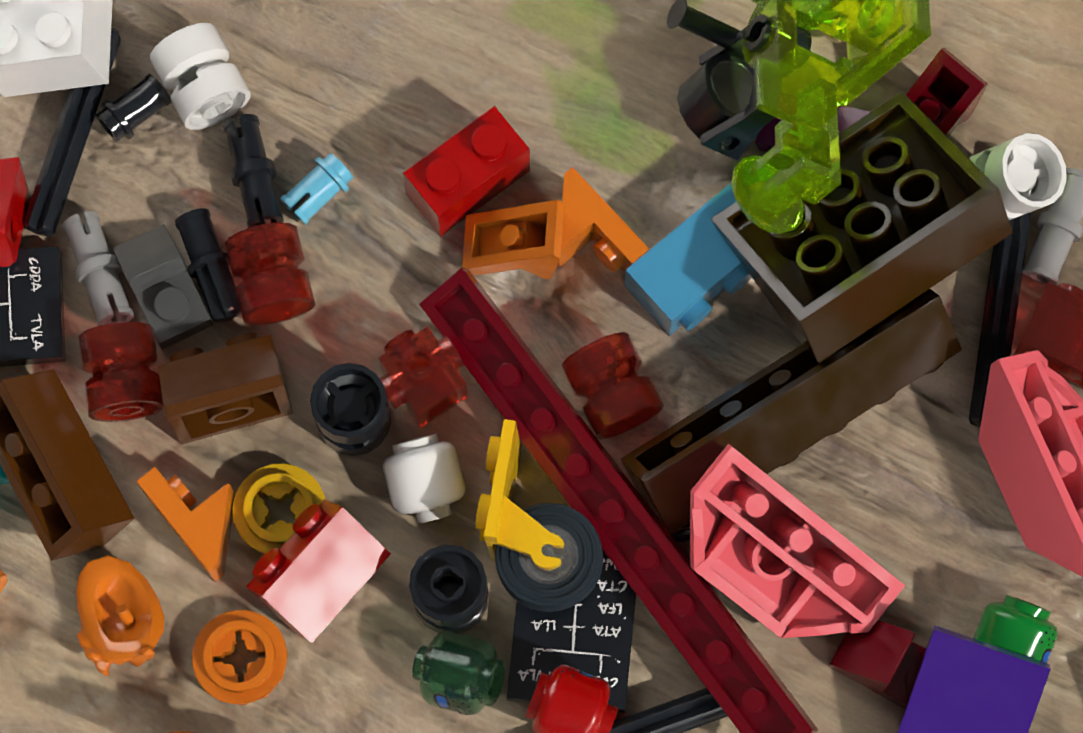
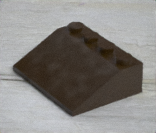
[711,92,1013,363]

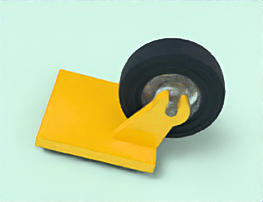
[475,419,603,612]

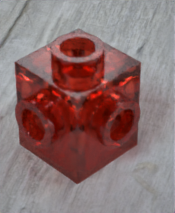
[378,326,468,428]

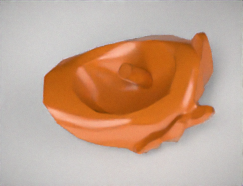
[76,555,164,676]

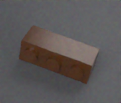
[0,369,135,561]

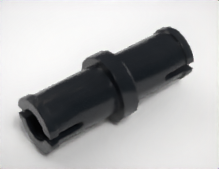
[223,114,284,232]

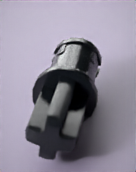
[175,208,244,322]

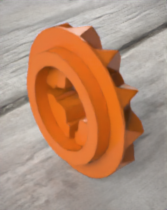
[192,610,288,706]

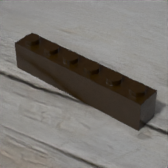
[621,289,962,535]

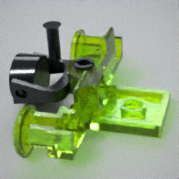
[667,0,931,234]

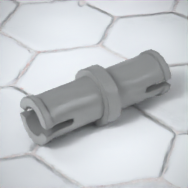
[1023,168,1083,287]
[63,211,134,329]

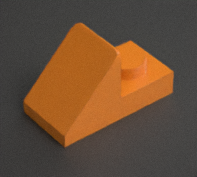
[558,167,650,273]
[462,200,564,279]
[136,467,235,582]

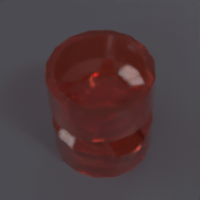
[225,222,316,325]
[78,322,164,422]
[561,332,664,440]

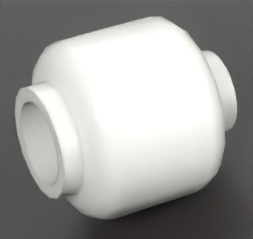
[382,433,466,523]

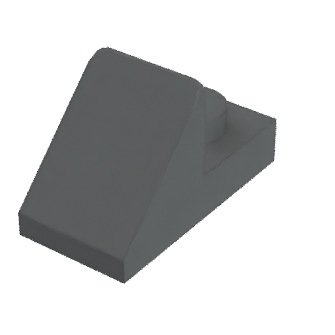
[113,224,213,350]

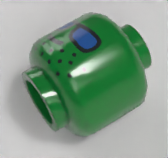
[973,595,1058,664]

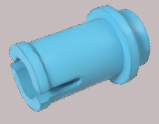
[280,153,354,225]

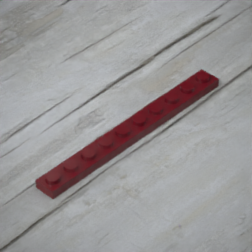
[419,267,818,733]

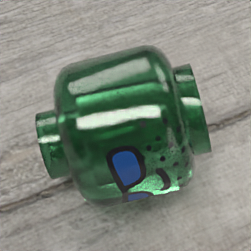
[412,631,505,715]

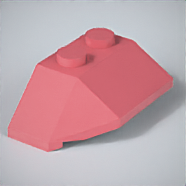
[978,350,1083,577]
[690,444,905,638]

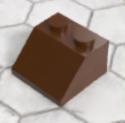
[157,332,293,445]

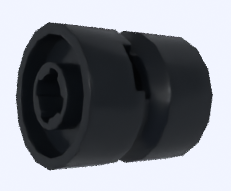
[310,363,391,456]
[409,545,489,635]

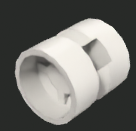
[150,23,250,130]
[969,133,1067,220]

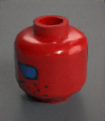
[525,665,619,733]

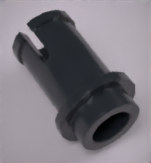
[96,73,172,142]

